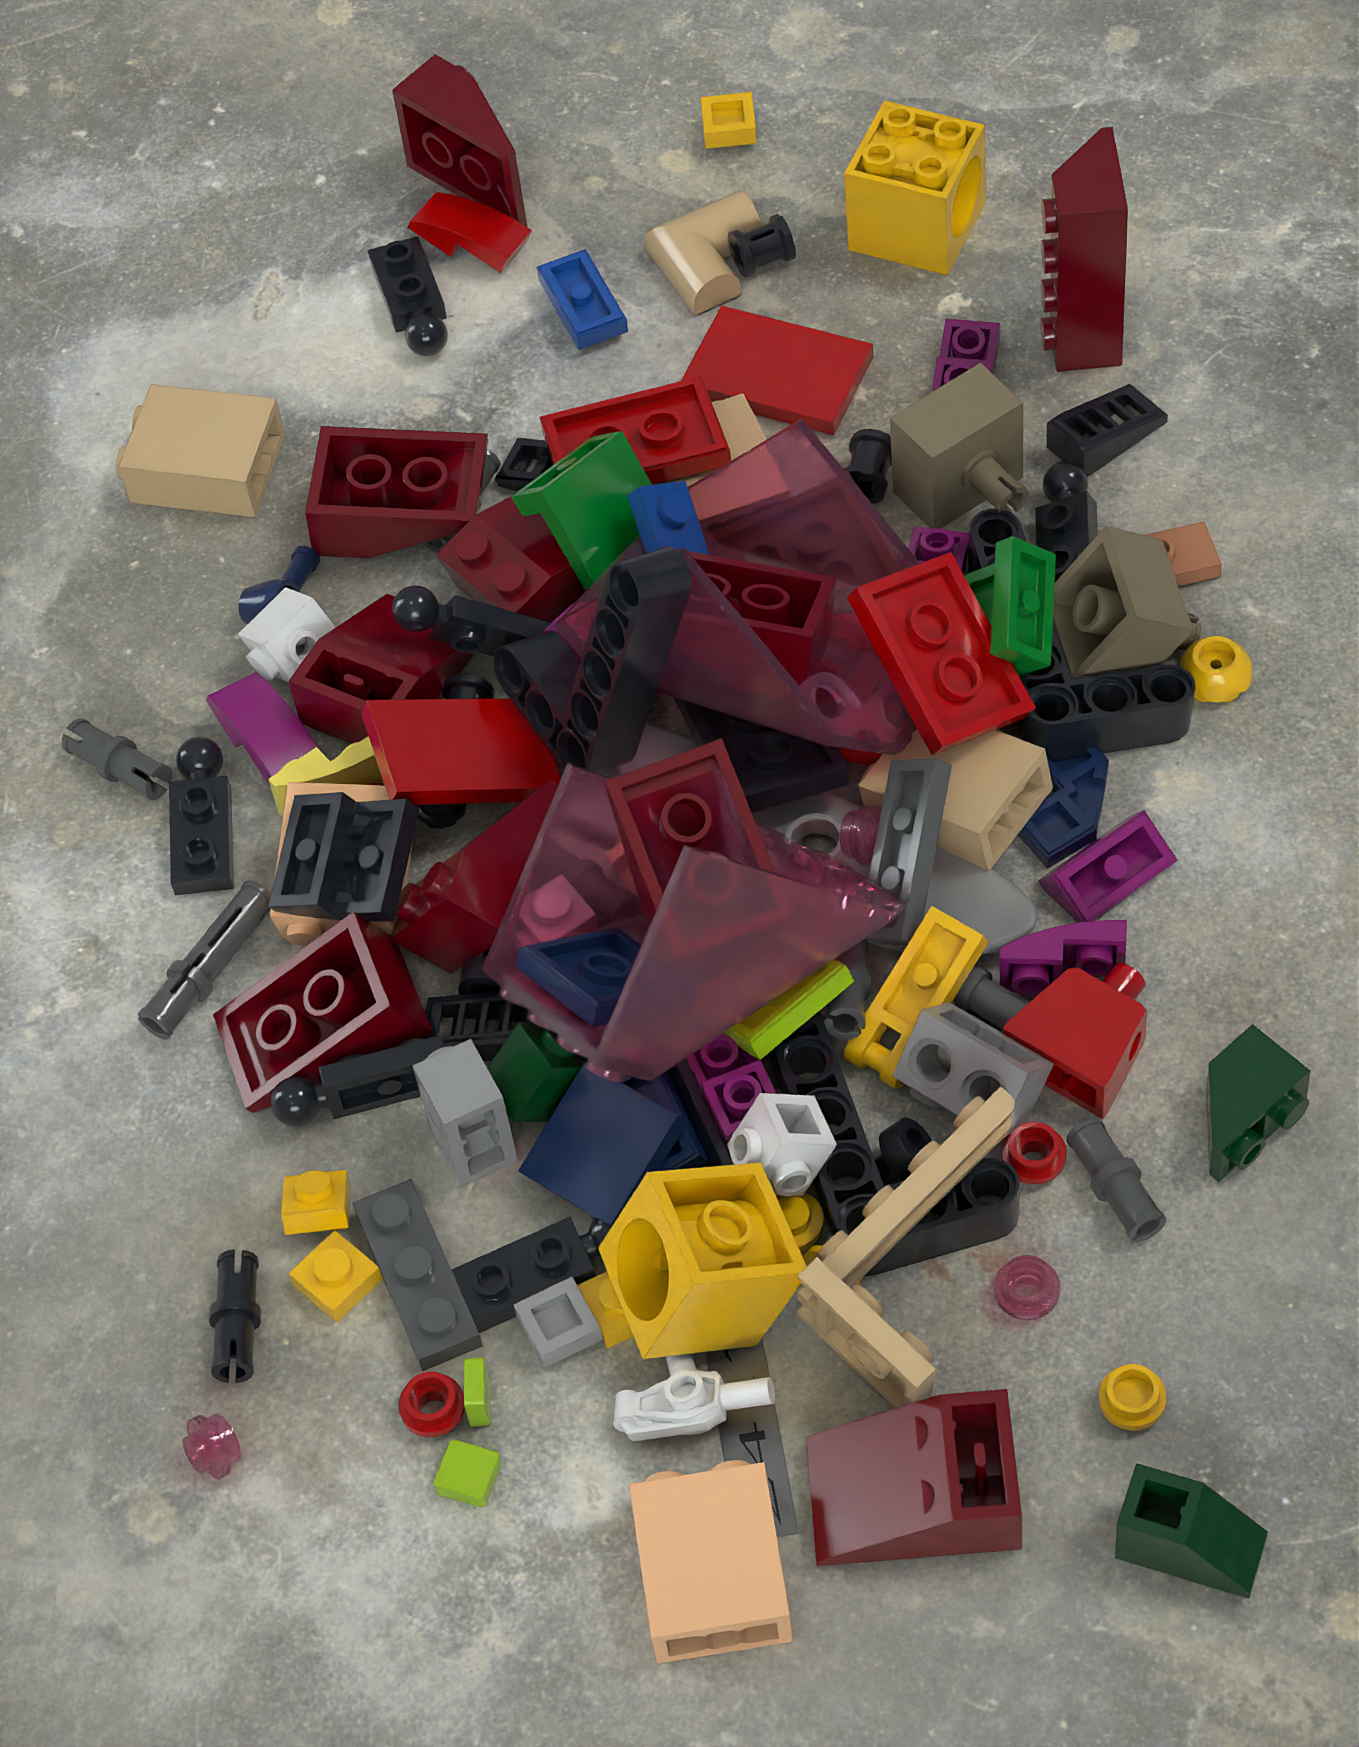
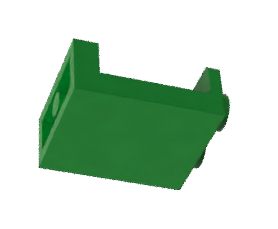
[511,431,652,604]
[964,536,1056,676]

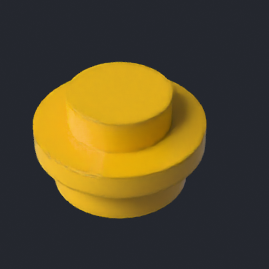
[776,1193,824,1252]
[1099,1364,1167,1431]

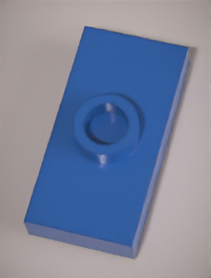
[536,249,628,350]

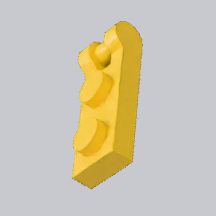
[843,906,989,1090]

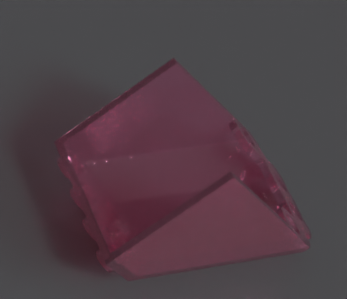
[554,418,920,755]
[482,764,907,1082]

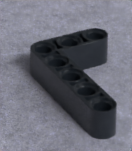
[968,508,1196,761]
[493,546,692,781]
[768,1011,1020,1276]

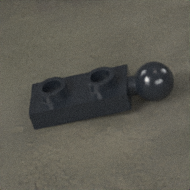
[367,236,448,356]
[1035,461,1098,582]
[392,585,551,657]
[169,736,234,895]
[270,1035,444,1127]
[452,1217,611,1333]

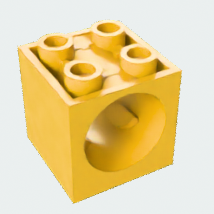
[844,100,986,276]
[598,1162,807,1359]

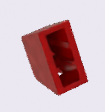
[1002,963,1147,1119]

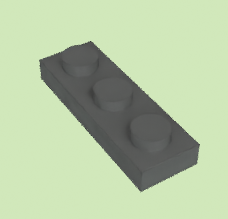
[857,759,952,945]
[352,1179,483,1372]

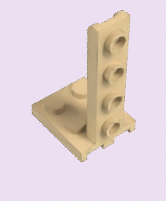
[796,1086,1015,1408]

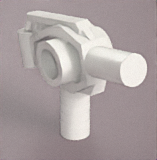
[613,1354,775,1441]

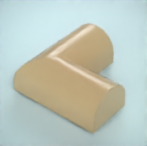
[644,190,762,315]

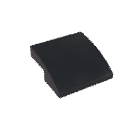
[268,792,419,922]

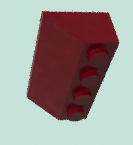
[1040,127,1128,372]

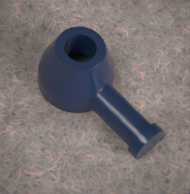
[239,546,320,625]

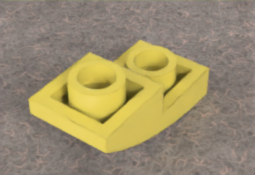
[268,736,384,817]

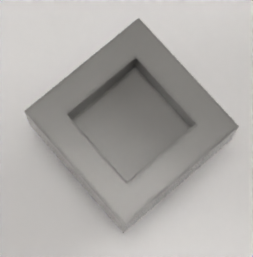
[513,1277,603,1368]

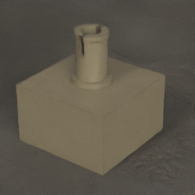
[890,363,1029,529]
[1053,526,1202,679]

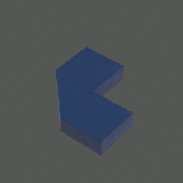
[1018,747,1109,869]

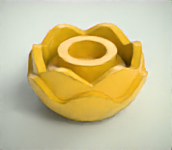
[1179,636,1252,703]

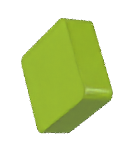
[464,1357,491,1427]
[433,1440,502,1507]

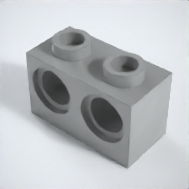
[893,1002,1054,1136]
[413,1039,518,1188]

